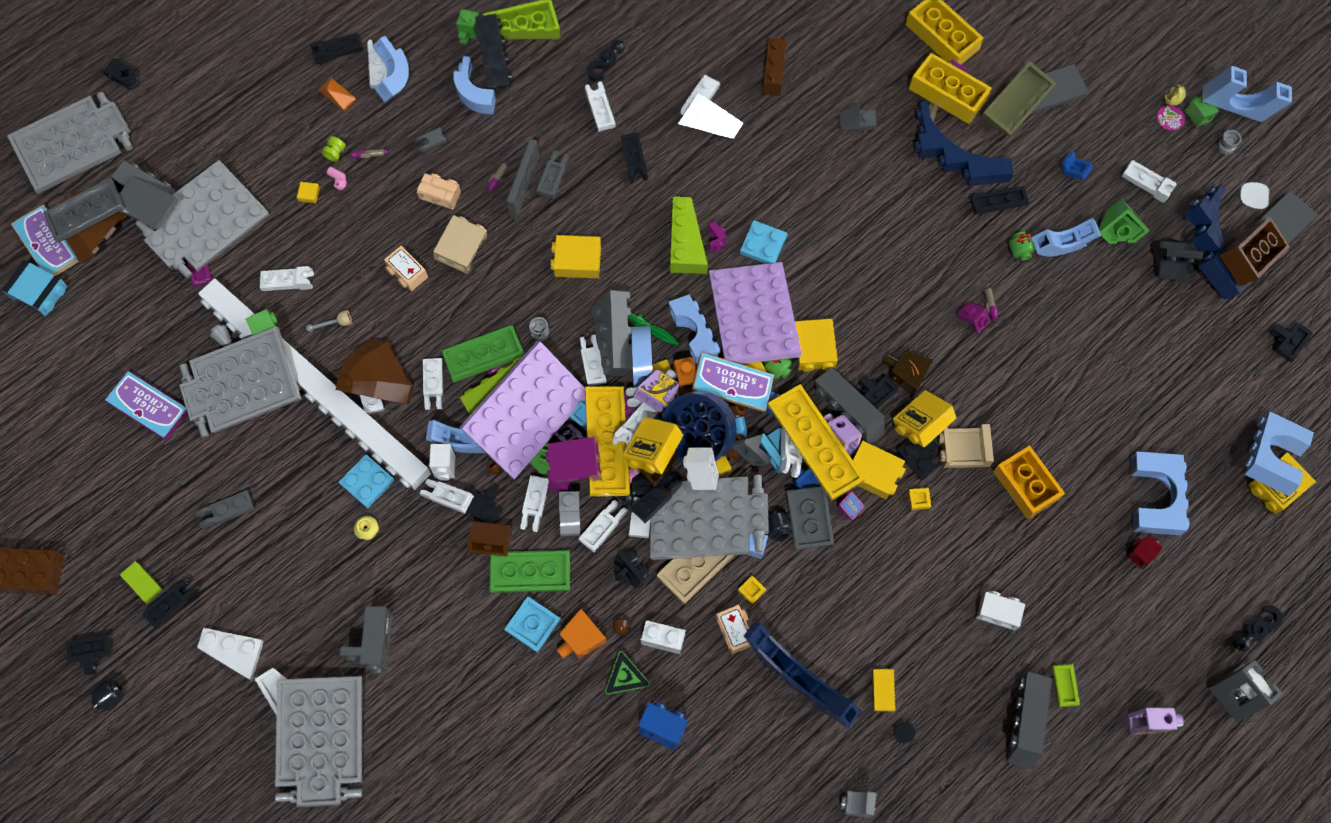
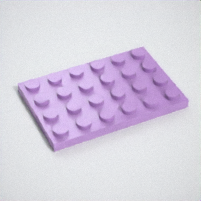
[709,262,801,364]
[460,341,585,479]

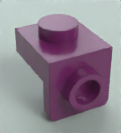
[708,220,727,253]
[957,301,990,333]

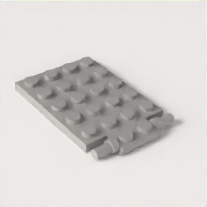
[7,92,133,194]
[135,160,269,278]
[179,327,301,438]
[650,475,769,560]
[275,676,362,807]

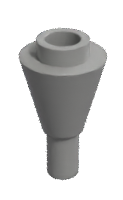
[210,324,233,347]

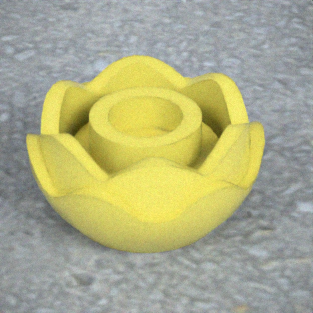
[1165,84,1186,106]
[354,516,379,540]

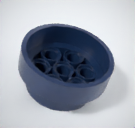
[661,390,737,464]

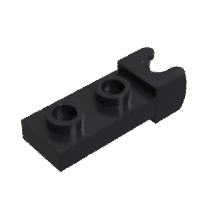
[310,32,362,65]
[621,133,648,183]

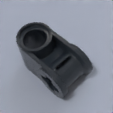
[102,58,139,90]

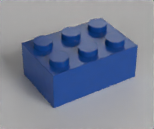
[638,702,688,751]

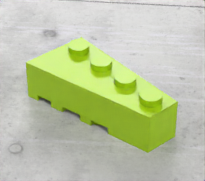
[483,0,560,39]
[670,197,708,274]
[460,357,522,415]

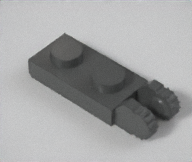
[537,150,569,199]
[195,490,255,528]

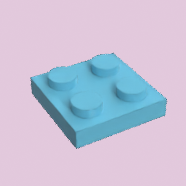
[740,220,788,264]
[339,454,395,509]
[504,597,561,653]

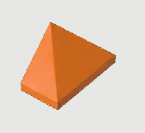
[319,78,356,111]

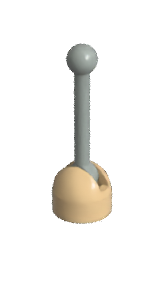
[306,310,352,332]

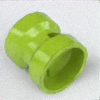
[321,136,346,162]

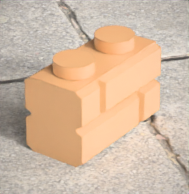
[417,174,461,210]

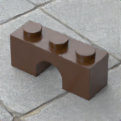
[763,37,786,96]

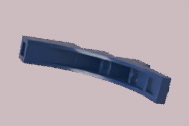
[914,101,1014,186]
[1185,184,1246,300]
[743,621,861,728]

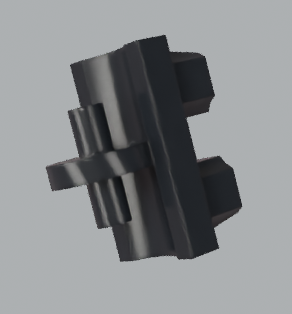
[614,550,649,589]

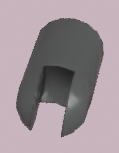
[414,127,447,153]

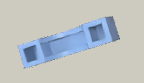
[669,294,720,367]

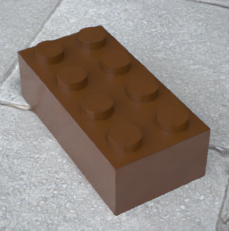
[1219,217,1290,286]
[0,548,64,595]

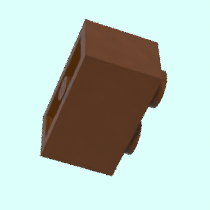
[467,521,512,557]

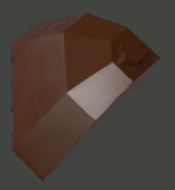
[56,192,127,263]
[335,339,413,404]

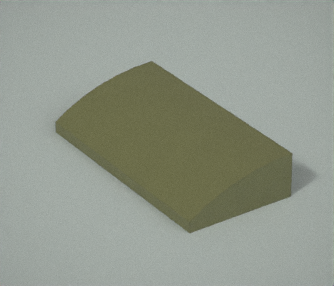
[981,61,1057,136]

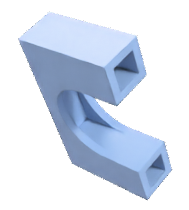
[1202,66,1292,122]
[1245,412,1314,496]
[1131,452,1189,535]

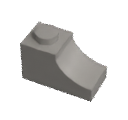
[559,491,580,536]
[841,791,876,818]

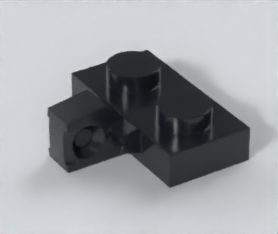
[1269,322,1313,362]
[858,375,899,410]
[896,440,938,481]
[466,485,503,524]
[67,634,111,676]

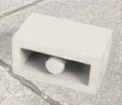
[430,444,456,481]
[683,448,719,490]
[976,591,1025,631]
[641,620,686,654]

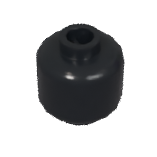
[768,511,792,542]
[91,680,124,711]

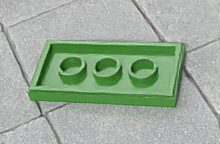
[441,325,524,383]
[490,550,570,593]

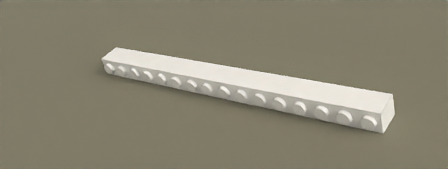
[198,278,431,490]

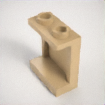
[433,215,487,274]
[938,424,994,468]

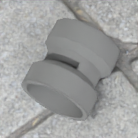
[1217,130,1241,155]
[529,317,549,341]

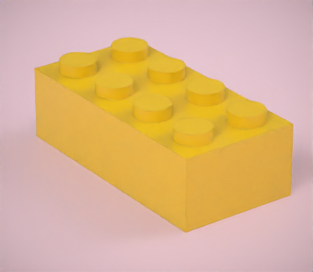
[906,0,983,64]
[909,53,992,124]

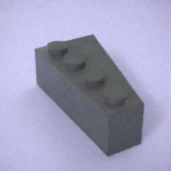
[111,160,177,195]
[592,290,633,376]
[815,368,885,445]
[1007,672,1052,769]

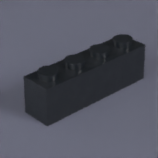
[475,13,512,90]

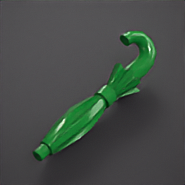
[627,313,680,347]

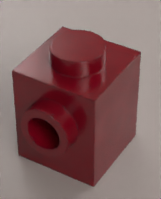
[1127,535,1163,569]

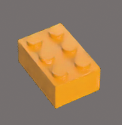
[993,446,1065,520]

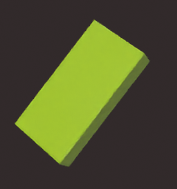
[120,561,163,603]
[1051,664,1080,707]

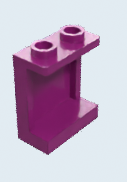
[545,437,602,487]

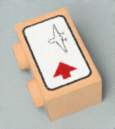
[384,246,428,292]
[716,605,751,655]

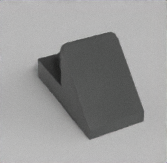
[839,104,877,130]
[732,435,771,467]

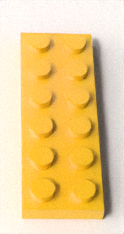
[767,384,865,501]
[585,387,630,496]

